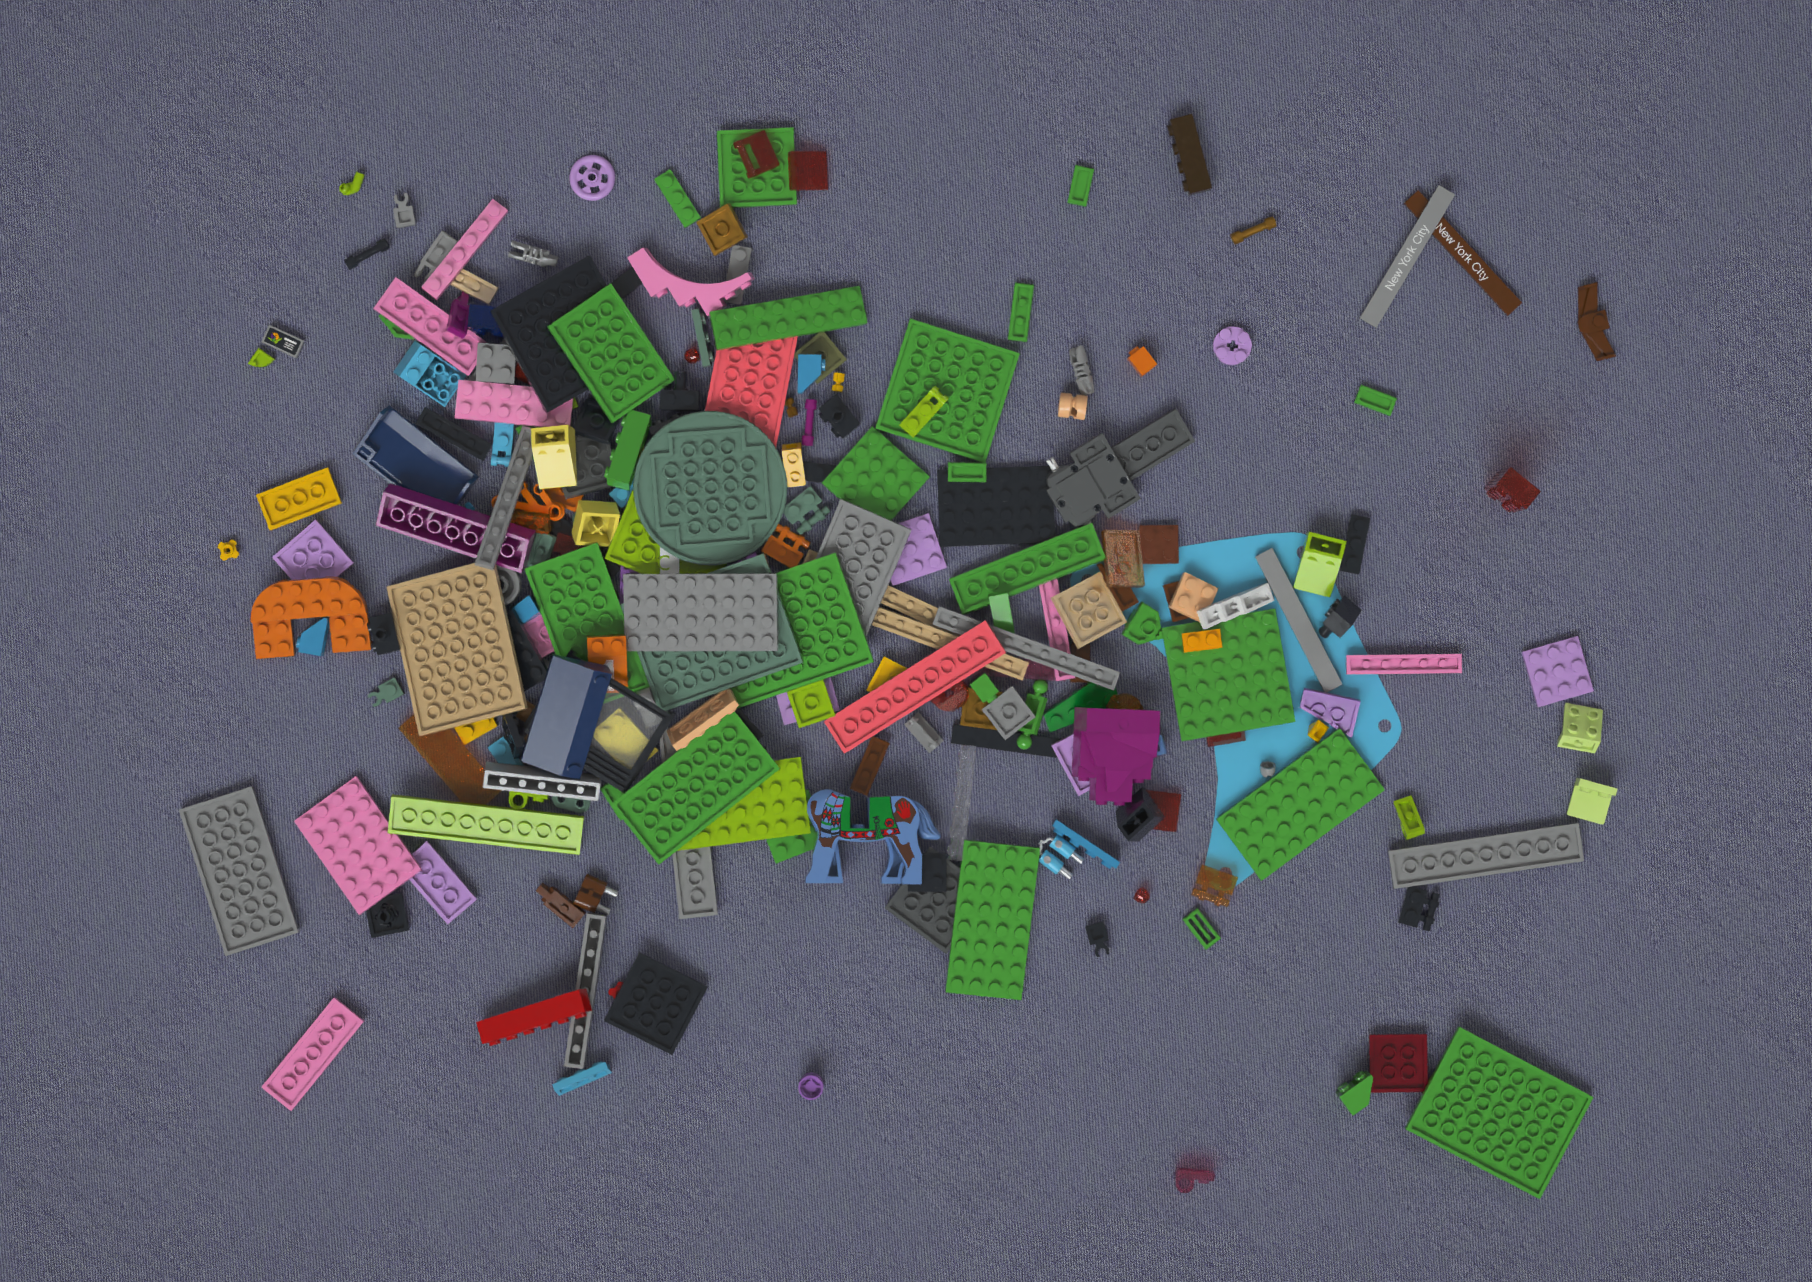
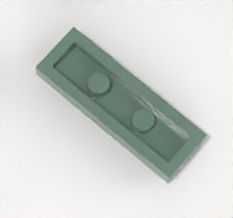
[691,309,714,368]

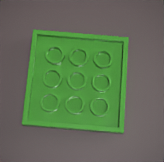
[717,127,797,208]
[822,426,930,520]

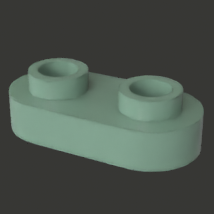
[552,796,591,813]

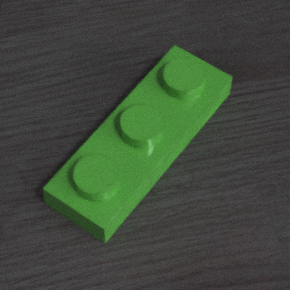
[654,169,701,228]

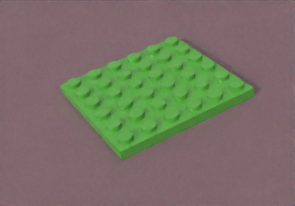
[875,319,1020,463]
[1161,609,1296,742]

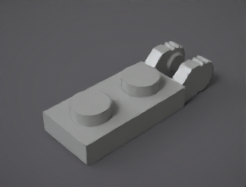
[413,230,458,283]

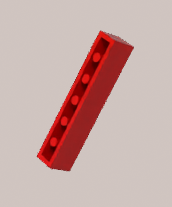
[476,988,592,1046]

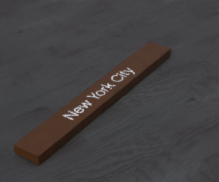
[1404,190,1522,316]

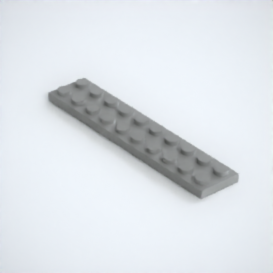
[660,727,718,919]
[1388,823,1584,889]

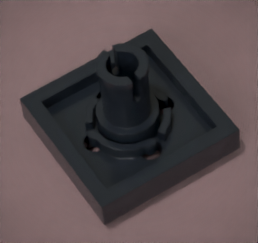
[366,892,410,938]

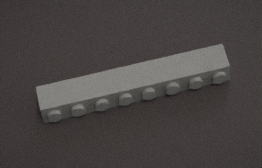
[564,912,608,1069]

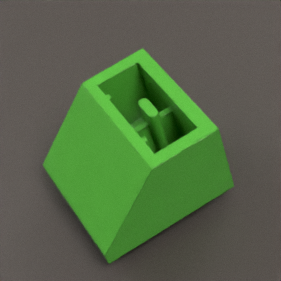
[1335,1070,1373,1116]

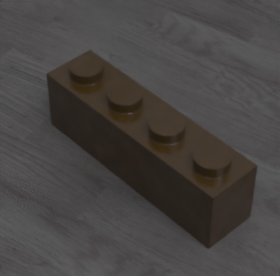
[1167,114,1212,196]

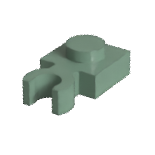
[368,677,404,707]

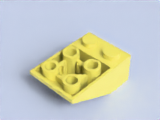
[531,425,577,489]

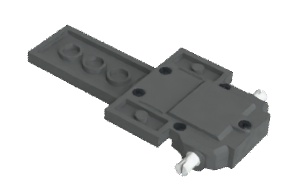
[1044,408,1195,529]

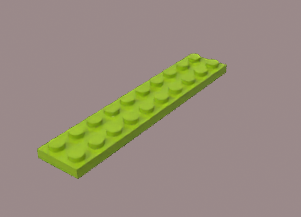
[388,794,584,855]

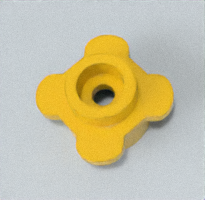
[218,540,239,561]

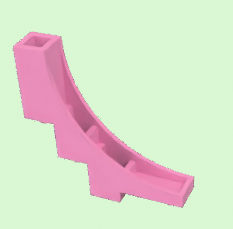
[627,248,755,316]

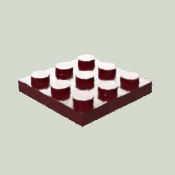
[1369,1033,1428,1093]

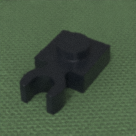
[1085,921,1109,957]

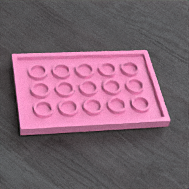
[294,776,422,915]

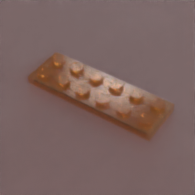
[398,715,503,805]

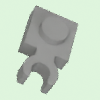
[393,193,416,229]

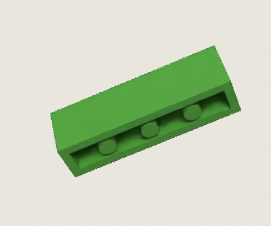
[604,410,652,491]

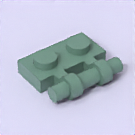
[783,486,831,535]

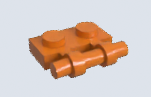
[761,524,811,568]

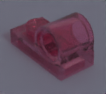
[1174,1167,1215,1193]

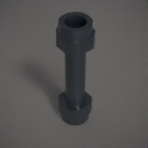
[344,238,390,270]

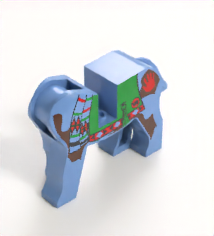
[805,789,941,884]

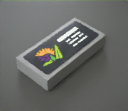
[261,325,305,358]

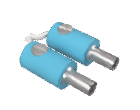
[1038,834,1084,879]

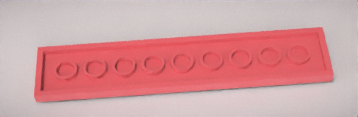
[824,620,1006,754]

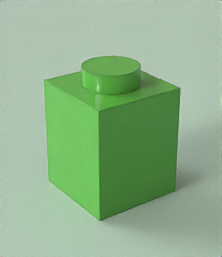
[970,673,999,704]

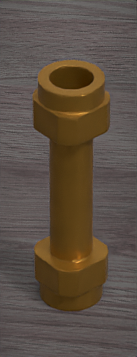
[1230,216,1277,245]

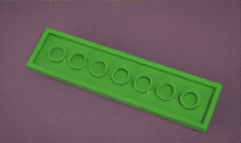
[709,286,867,350]
[949,523,1106,615]

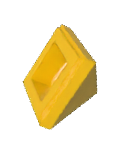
[1307,720,1329,743]

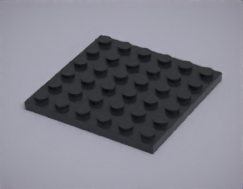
[489,255,607,413]

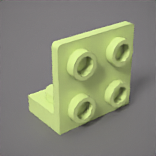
[1557,703,1603,753]
[1567,778,1617,825]

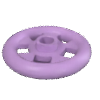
[569,155,615,201]

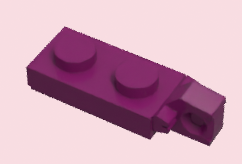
[446,291,472,339]

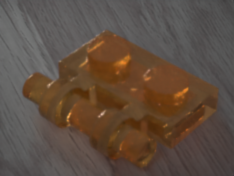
[1191,864,1238,907]

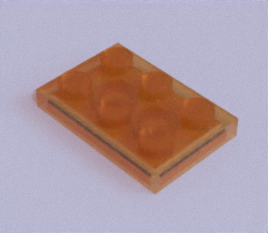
[1101,530,1145,588]

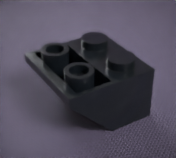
[1116,787,1165,841]

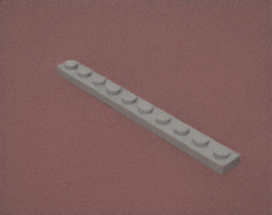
[933,606,1120,690]

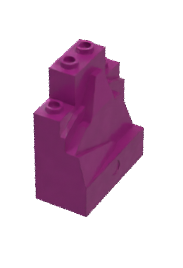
[1072,707,1160,806]

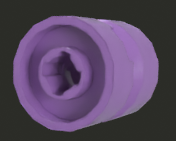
[798,1072,824,1100]

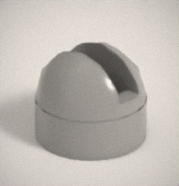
[1260,761,1276,778]

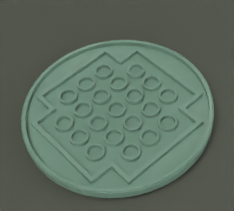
[633,411,787,565]

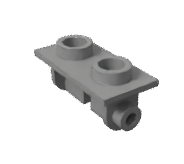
[904,712,944,753]

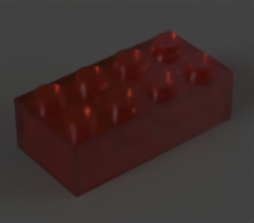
[1484,467,1541,513]

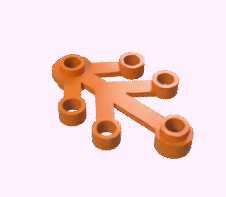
[491,481,565,533]

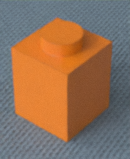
[1127,346,1157,377]

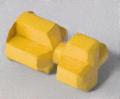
[832,373,845,392]

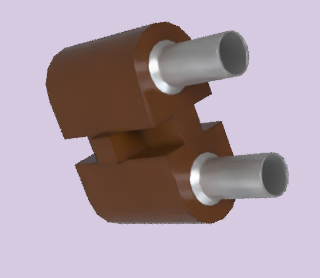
[573,874,619,915]

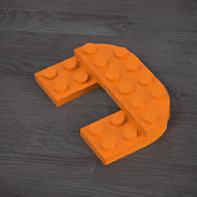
[251,576,372,659]

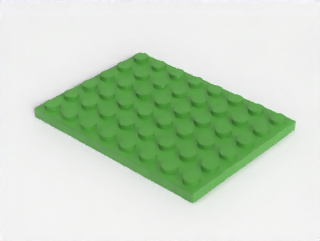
[730,552,874,709]
[1405,1026,1593,1199]

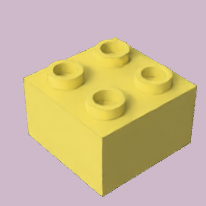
[571,500,620,547]

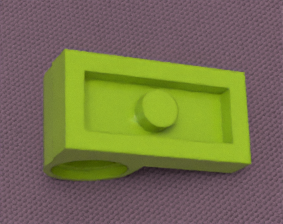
[509,791,549,809]
[1393,795,1425,840]

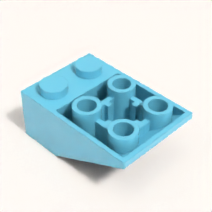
[394,341,466,407]

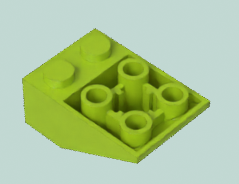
[1293,532,1347,597]

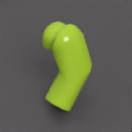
[339,172,365,196]

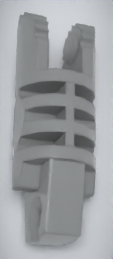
[508,240,559,267]
[1069,345,1095,395]

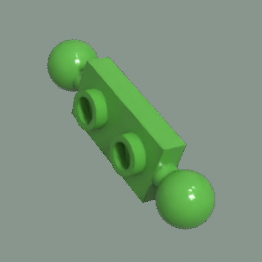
[1017,679,1048,750]

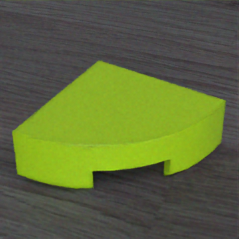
[248,348,275,367]

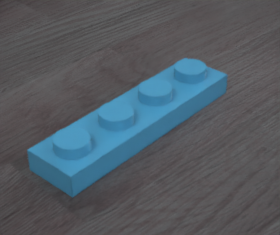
[1052,819,1120,869]

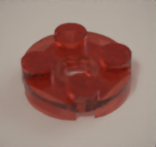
[931,679,969,712]

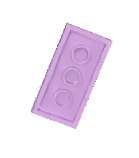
[409,841,477,924]

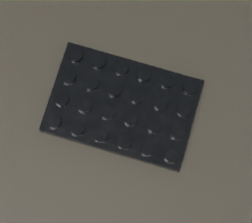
[937,466,1055,547]

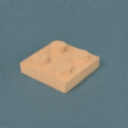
[1169,572,1218,623]

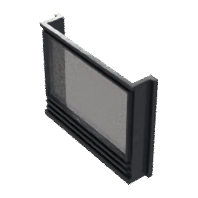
[523,649,676,792]

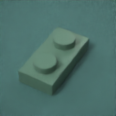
[526,530,557,567]

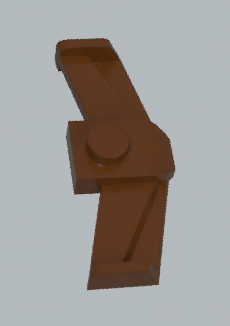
[1577,282,1616,361]

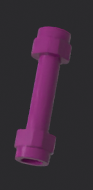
[802,399,817,446]

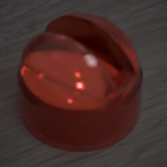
[684,347,700,364]
[1133,887,1150,904]

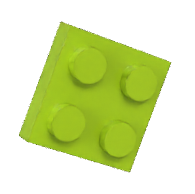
[787,680,836,728]

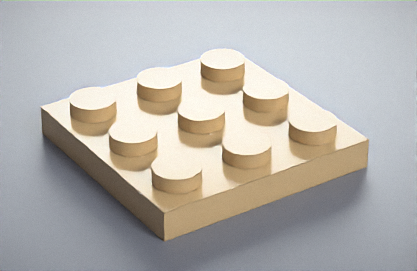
[1051,571,1127,649]

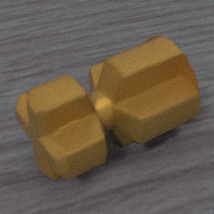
[784,397,798,418]

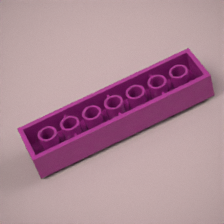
[376,483,535,573]

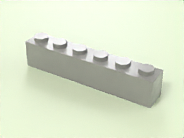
[483,762,601,801]

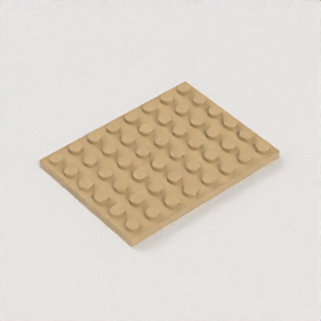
[387,563,528,736]

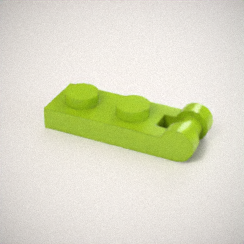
[899,385,949,438]

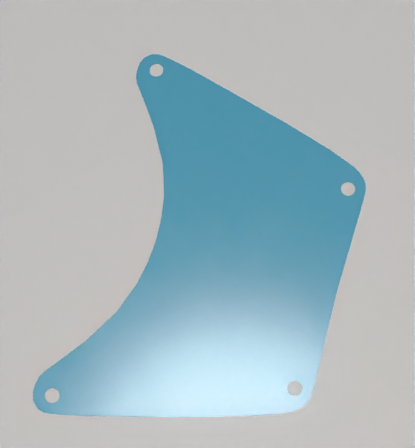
[1070,532,1402,891]

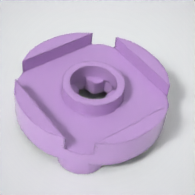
[1213,326,1252,365]

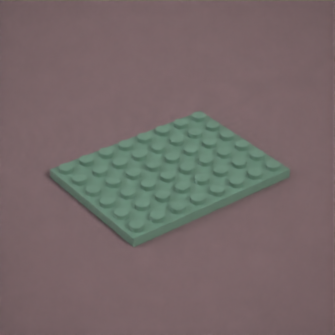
[620,553,804,711]

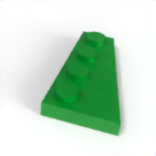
[1043,682,1122,732]

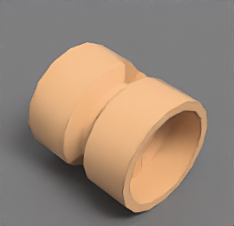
[1058,392,1088,420]

